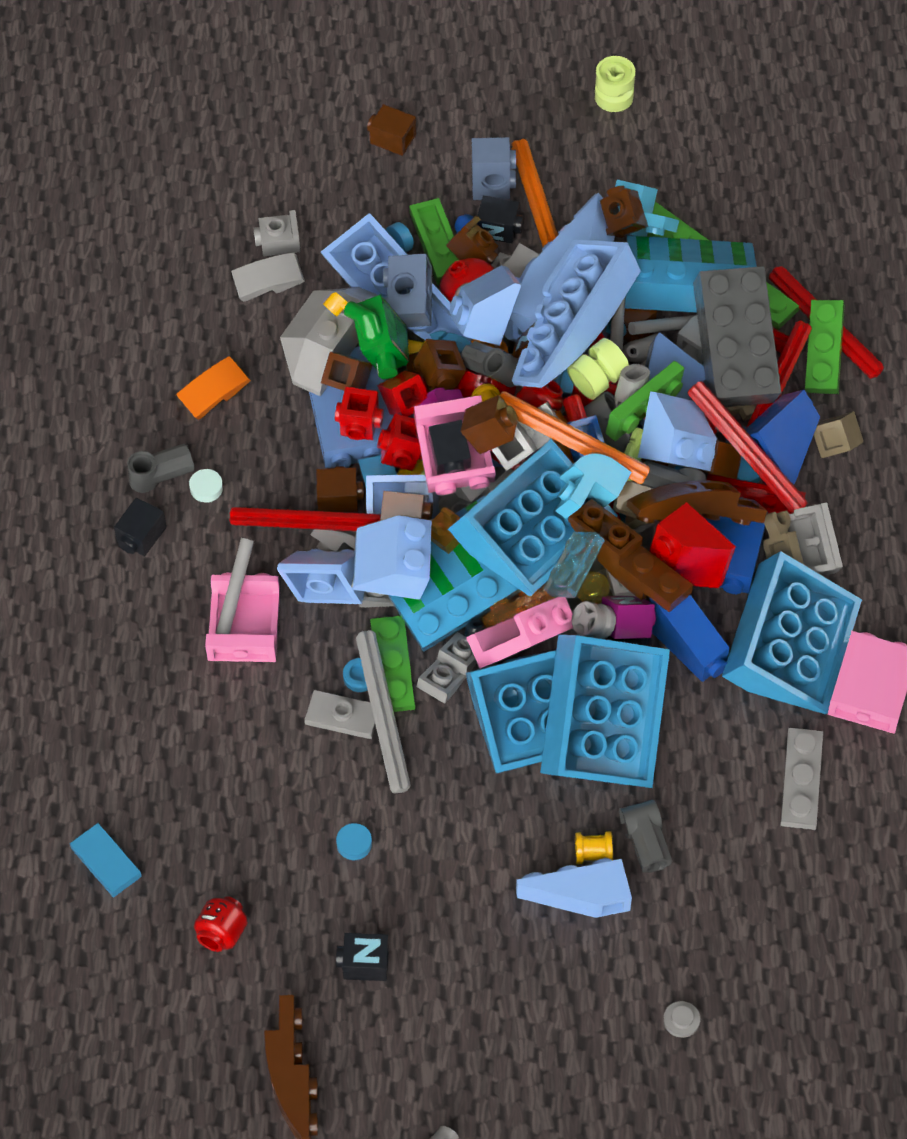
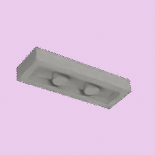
[780,728,823,830]

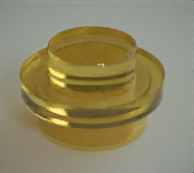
[575,571,610,604]

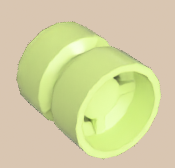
[595,56,635,112]
[567,338,629,400]

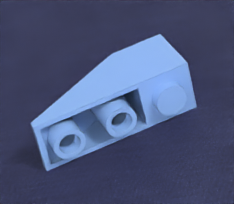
[516,858,632,918]

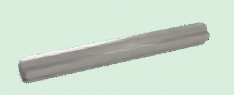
[356,630,411,793]

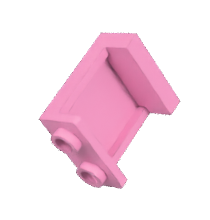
[414,395,496,495]
[205,572,280,662]
[466,595,573,669]
[828,631,907,734]

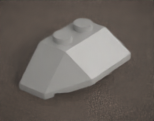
[280,287,378,396]

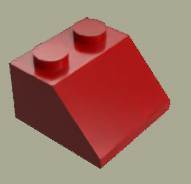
[649,502,736,588]

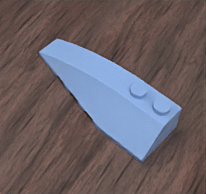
[509,193,615,333]
[321,213,473,360]
[512,239,641,388]

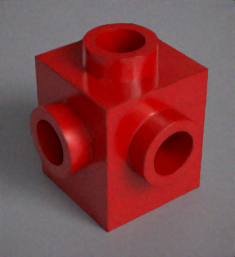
[335,386,384,440]
[377,413,422,471]

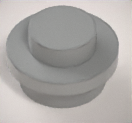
[663,1001,700,1038]

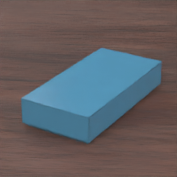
[70,823,142,898]

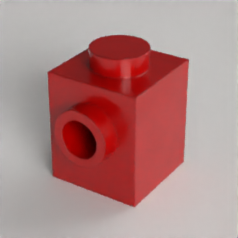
[377,371,428,417]

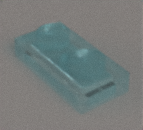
[544,532,605,598]

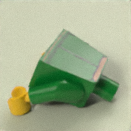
[323,292,409,379]

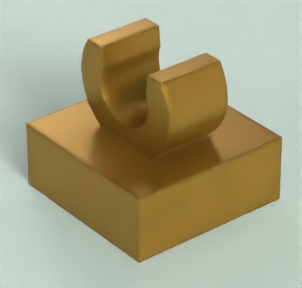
[431,507,460,554]

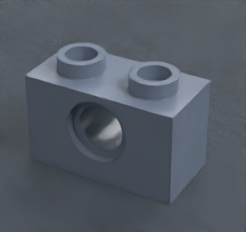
[472,137,516,200]
[383,254,432,327]

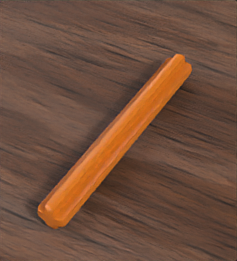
[512,139,558,247]
[500,392,650,484]

